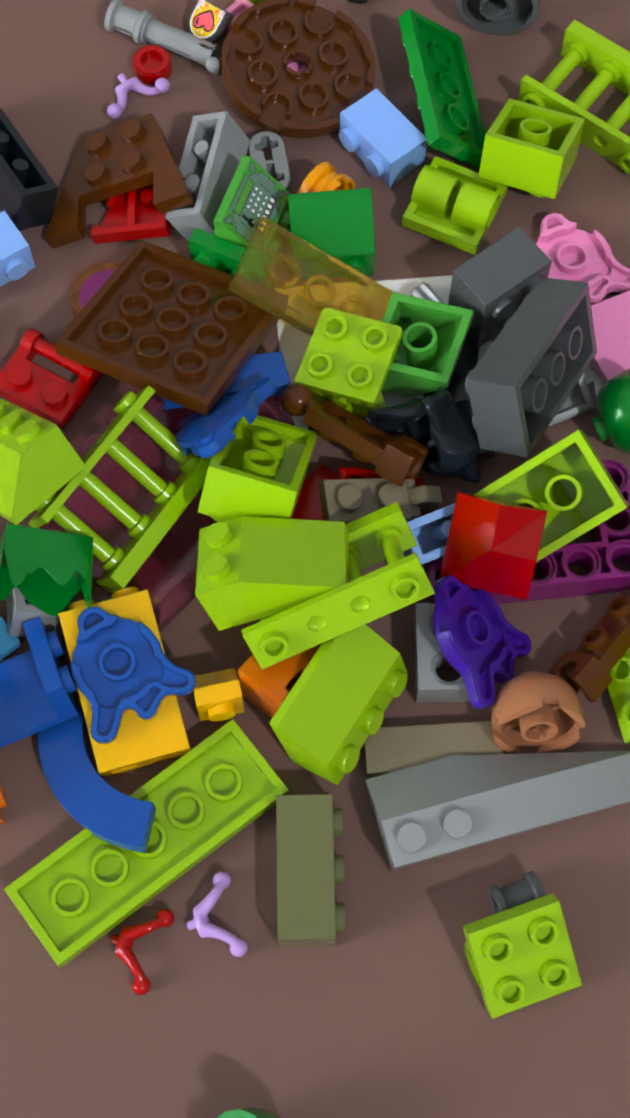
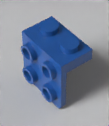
[0,617,79,748]

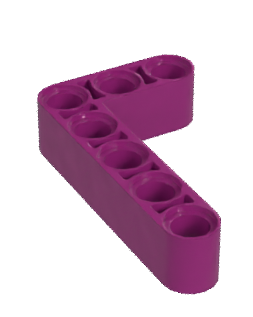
[428,459,630,604]

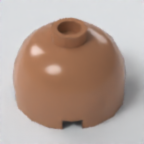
[491,671,586,754]

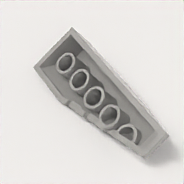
[364,751,630,871]

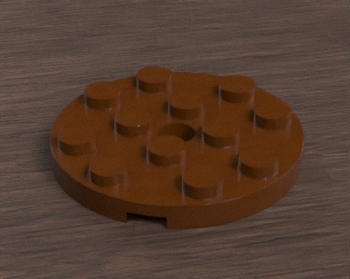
[220,0,375,139]

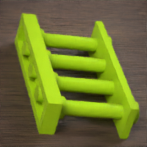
[518,19,630,175]
[28,386,213,593]
[241,501,435,670]

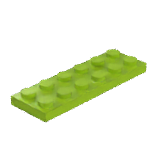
[4,719,289,968]

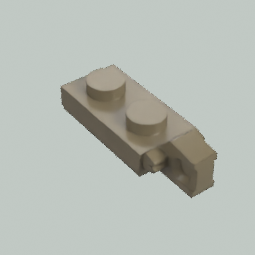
[318,478,443,524]

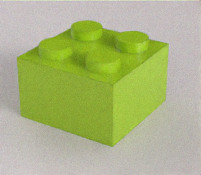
[478,98,585,199]

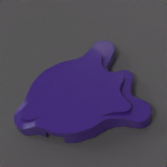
[434,575,531,709]

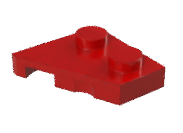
[90,184,170,244]

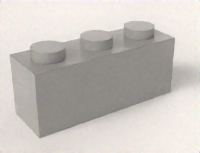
[165,111,250,241]

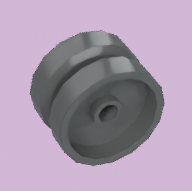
[456,0,541,36]

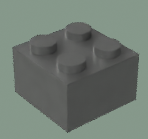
[448,227,552,348]

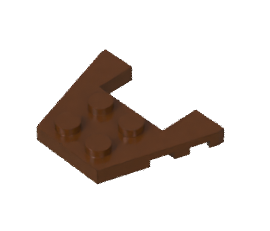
[45,113,194,248]

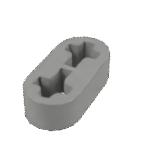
[249,131,291,193]

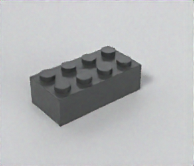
[465,277,597,457]

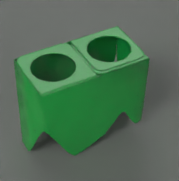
[0,523,93,617]

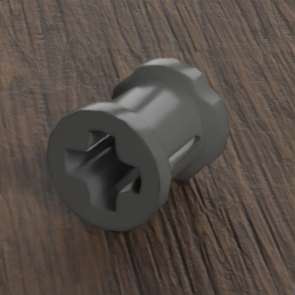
[488,871,545,914]

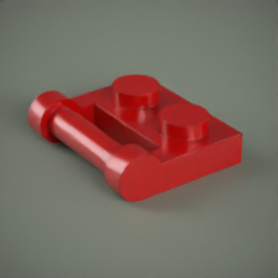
[0,328,102,430]

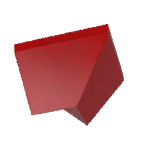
[439,492,548,600]

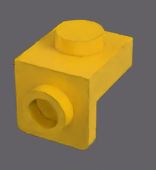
[193,668,245,722]

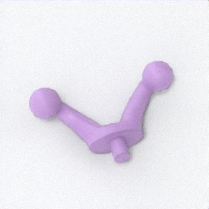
[107,73,170,119]
[187,871,248,957]

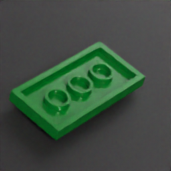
[398,8,486,169]

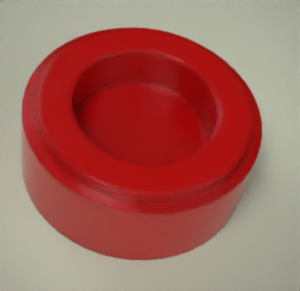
[133,45,172,85]

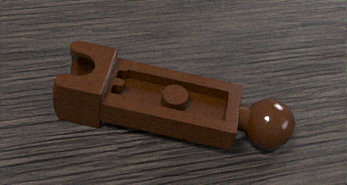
[280,383,428,487]
[549,593,630,703]

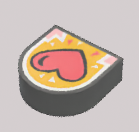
[188,0,234,43]

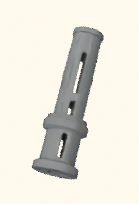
[104,0,220,66]

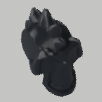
[365,387,495,483]

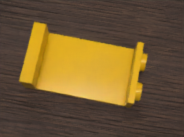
[58,587,191,778]

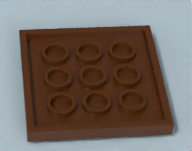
[55,240,287,416]

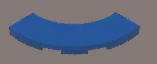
[38,707,156,853]

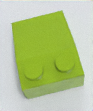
[197,415,318,522]
[474,429,629,562]
[195,516,350,631]

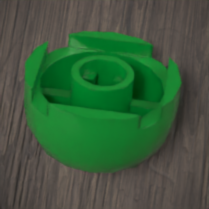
[591,369,630,454]

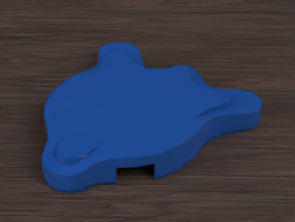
[176,378,275,459]
[71,607,196,744]

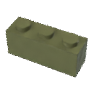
[276,794,345,947]

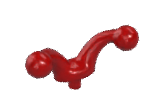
[111,909,174,995]

